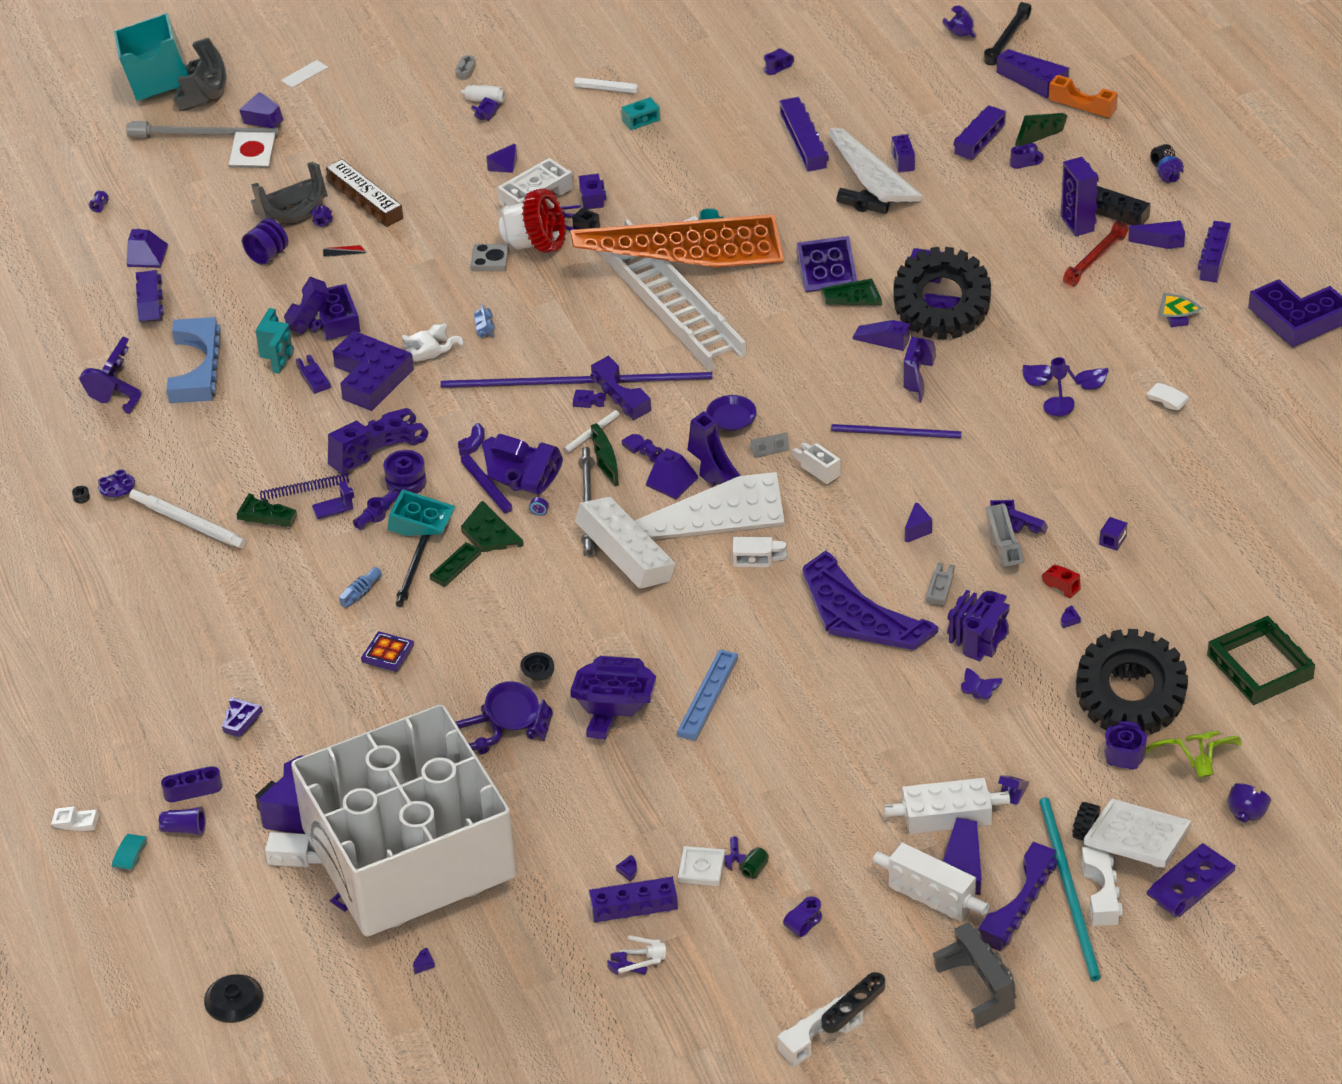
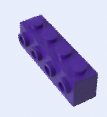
[953,105,1006,160]
[1198,221,1231,283]
[589,876,678,923]

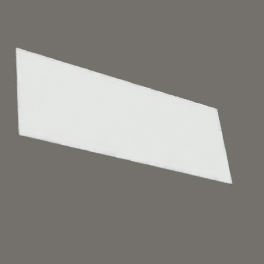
[281,60,328,87]

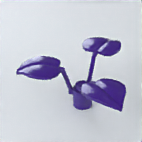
[1022,357,1109,417]

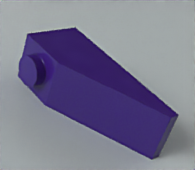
[1128,220,1185,249]
[853,320,910,351]

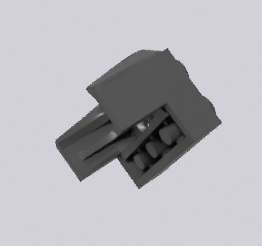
[173,37,227,110]
[251,161,328,223]
[933,922,1016,1029]

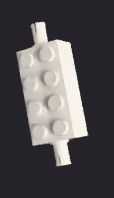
[884,778,1010,834]
[873,843,990,922]

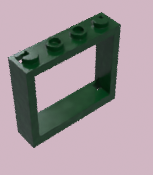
[1207,616,1315,705]

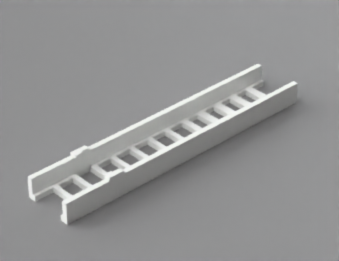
[597,220,746,371]

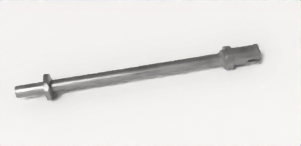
[578,447,596,557]

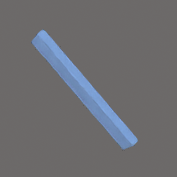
[677,649,738,741]

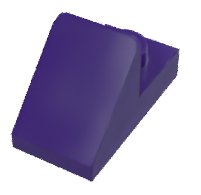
[998,775,1029,805]

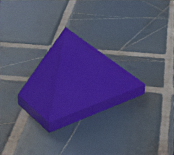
[486,144,517,173]

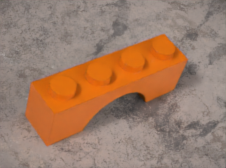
[1049,75,1118,118]

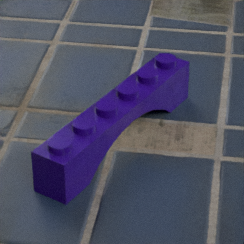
[978,841,1058,952]

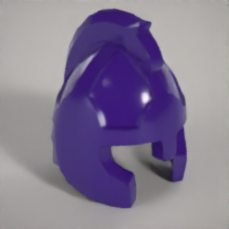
[942,5,977,37]

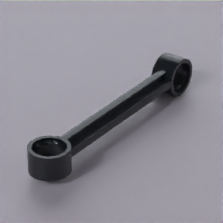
[984,2,1032,66]

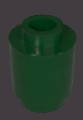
[740,847,769,878]

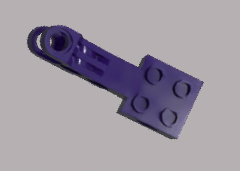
[328,408,429,474]

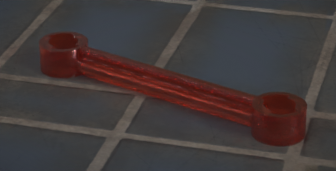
[1063,221,1129,287]

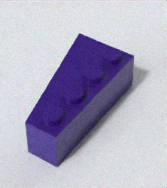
[997,49,1069,98]

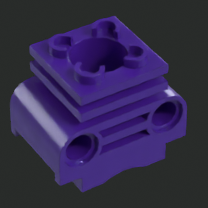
[947,590,1010,662]

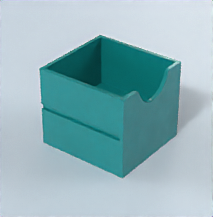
[114,12,189,101]

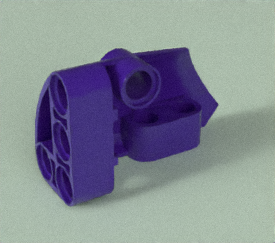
[481,434,563,495]

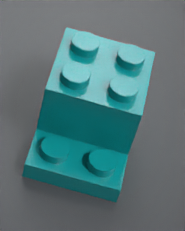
[255,308,294,374]

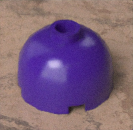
[1227,783,1271,822]

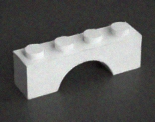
[1081,847,1123,926]
[777,994,863,1067]

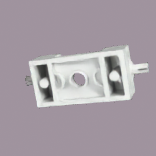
[497,158,573,216]

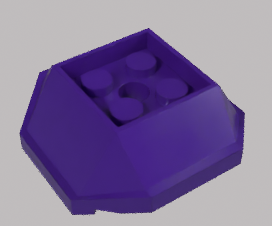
[570,656,656,717]

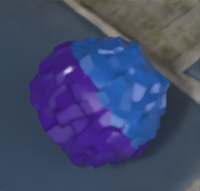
[1156,155,1184,183]

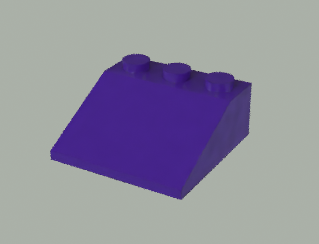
[796,236,857,292]

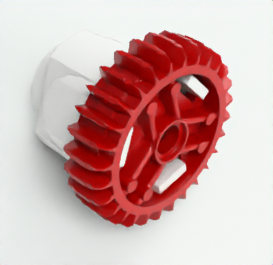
[499,188,567,253]

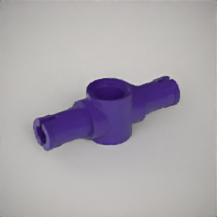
[352,489,399,530]

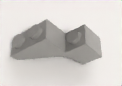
[985,504,1024,566]

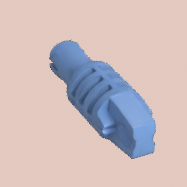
[339,567,382,608]

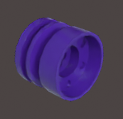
[242,218,289,265]

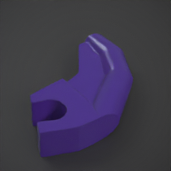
[458,423,485,456]

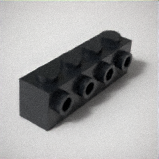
[1096,186,1151,225]

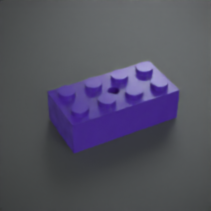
[1060,157,1099,237]

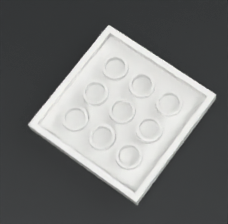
[1083,799,1191,868]

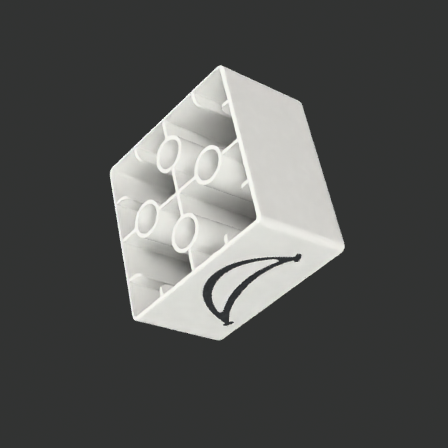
[292,705,517,936]

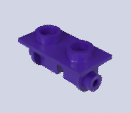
[526,699,553,742]

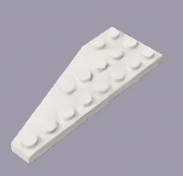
[829,128,923,203]
[635,472,785,540]

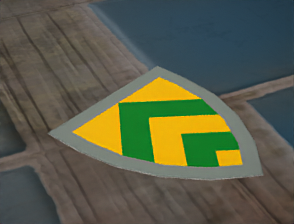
[1159,293,1203,317]

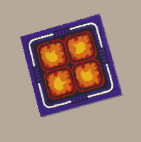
[361,631,414,672]

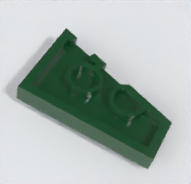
[1015,113,1068,146]
[821,278,882,305]
[236,493,297,527]

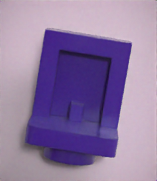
[471,97,500,122]

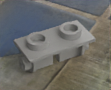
[749,432,790,458]

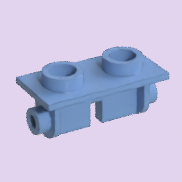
[474,303,495,338]

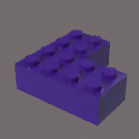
[1248,279,1342,347]
[333,330,414,411]

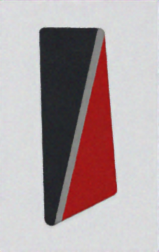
[323,245,367,257]

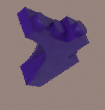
[687,411,741,486]

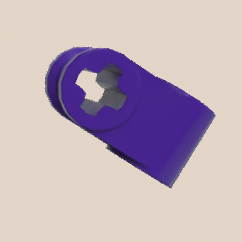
[764,48,794,75]
[1010,143,1044,169]
[783,896,822,937]

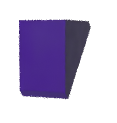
[905,502,932,542]

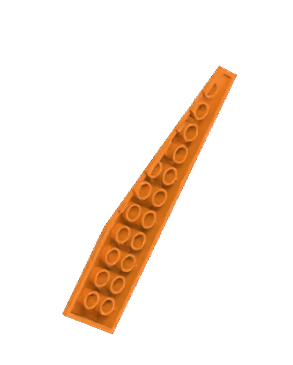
[570,214,784,268]

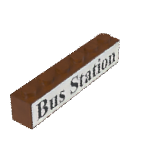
[326,159,403,227]

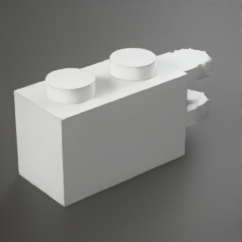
[265,832,322,867]

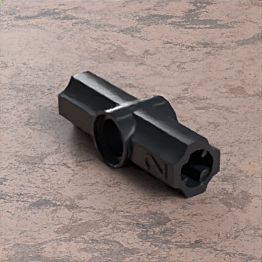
[837,188,890,214]

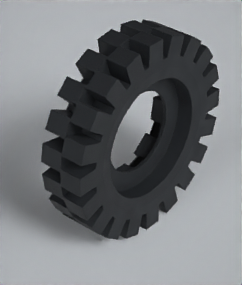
[894,247,991,339]
[1076,629,1188,734]

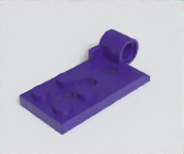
[1147,843,1236,917]

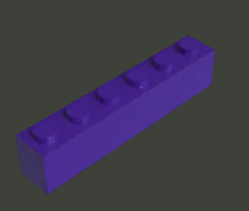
[779,97,829,172]

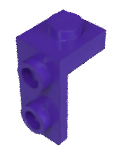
[312,481,355,519]

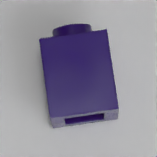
[1099,517,1128,551]

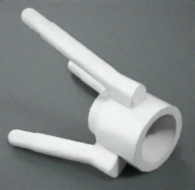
[618,935,666,973]

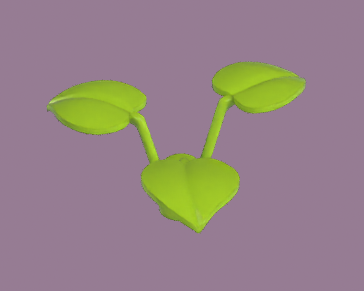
[1146,731,1241,778]

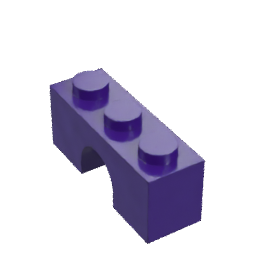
[284,277,330,334]

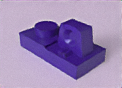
[1008,508,1048,534]

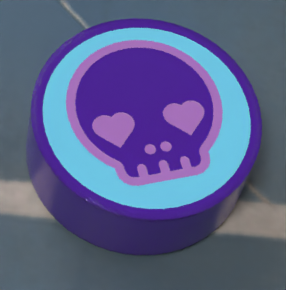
[529,497,549,516]

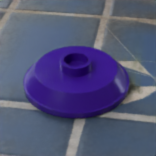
[706,395,757,431]
[484,681,539,731]

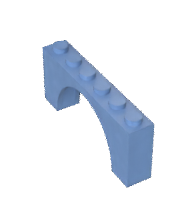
[167,317,221,403]

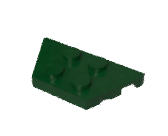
[461,501,524,552]

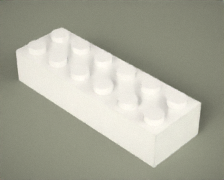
[575,497,676,589]

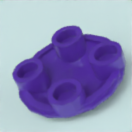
[98,469,135,497]

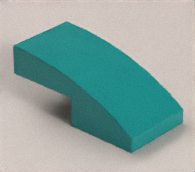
[112,834,147,870]

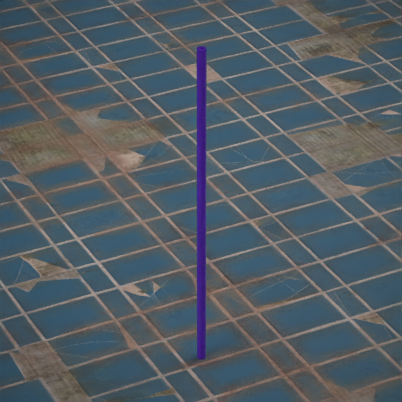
[440,372,713,388]

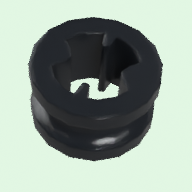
[72,485,90,504]

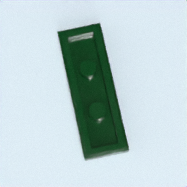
[430,542,481,587]

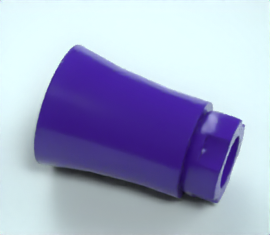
[159,807,206,836]

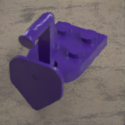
[79,336,142,414]

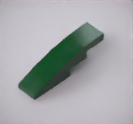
[591,423,619,487]

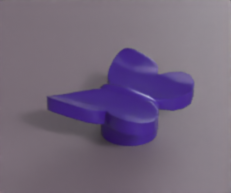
[961,668,1002,699]

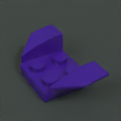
[903,337,936,403]

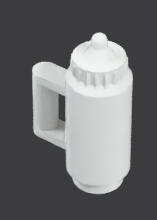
[460,85,506,104]

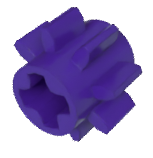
[311,205,333,226]

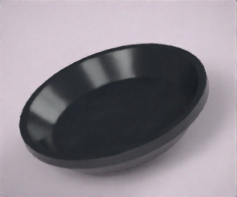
[204,974,264,1023]

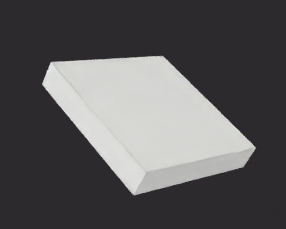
[678,846,725,886]

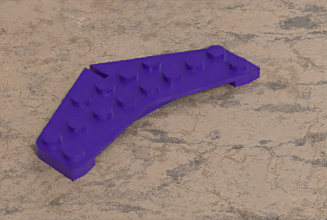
[802,550,938,650]

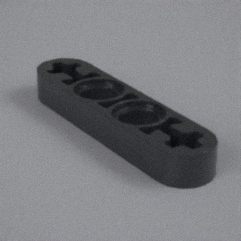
[821,972,885,1033]

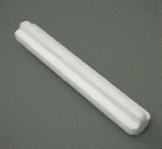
[574,77,638,93]

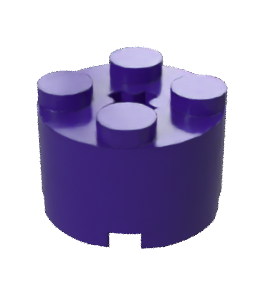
[1104,721,1147,770]

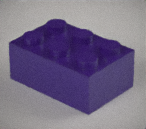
[316,284,361,340]

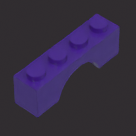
[590,355,652,421]

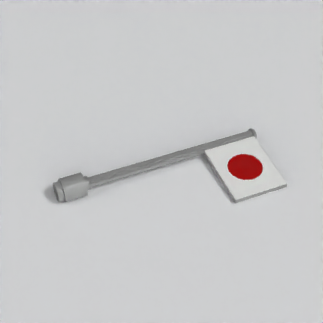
[126,121,279,168]

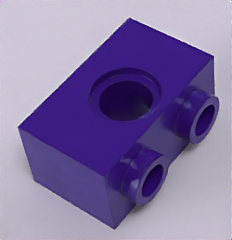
[891,134,915,173]
[578,173,607,210]

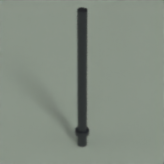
[395,535,430,607]

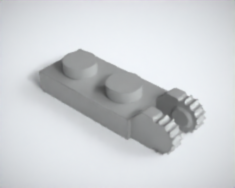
[926,562,955,606]

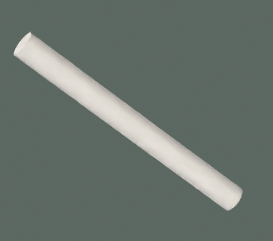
[563,410,620,454]

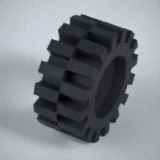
[1072,801,1101,841]

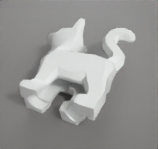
[402,324,464,363]

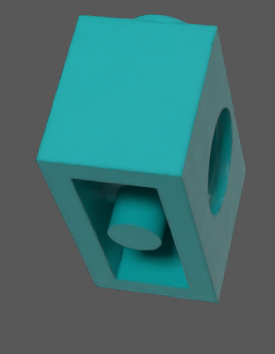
[621,97,660,130]

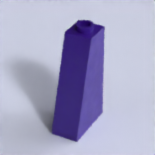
[943,818,982,895]

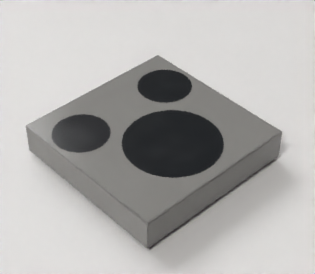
[471,244,509,271]

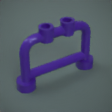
[455,704,502,754]

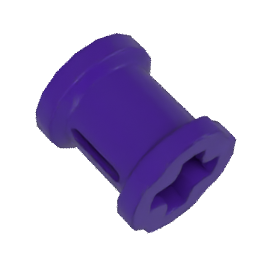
[89,190,109,213]
[639,439,663,463]

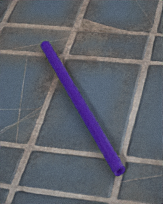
[831,424,961,439]

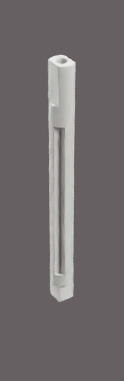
[129,489,247,549]

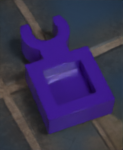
[573,389,606,408]

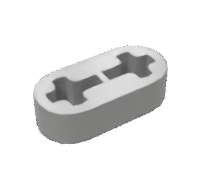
[456,55,476,80]

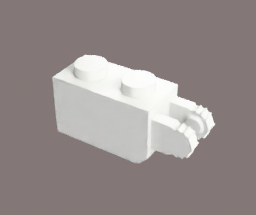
[792,443,841,485]
[733,537,787,567]

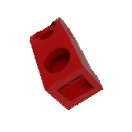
[1042,564,1081,599]

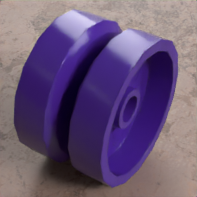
[383,450,427,494]

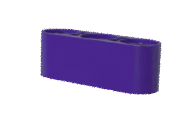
[161,766,222,802]

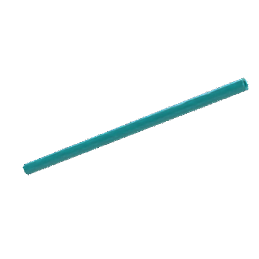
[1039,797,1101,982]

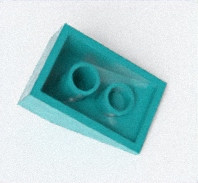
[387,489,455,536]

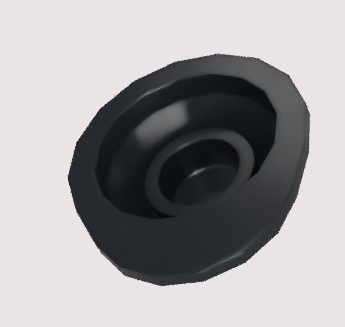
[520,652,554,681]

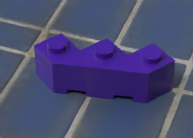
[135,270,164,323]

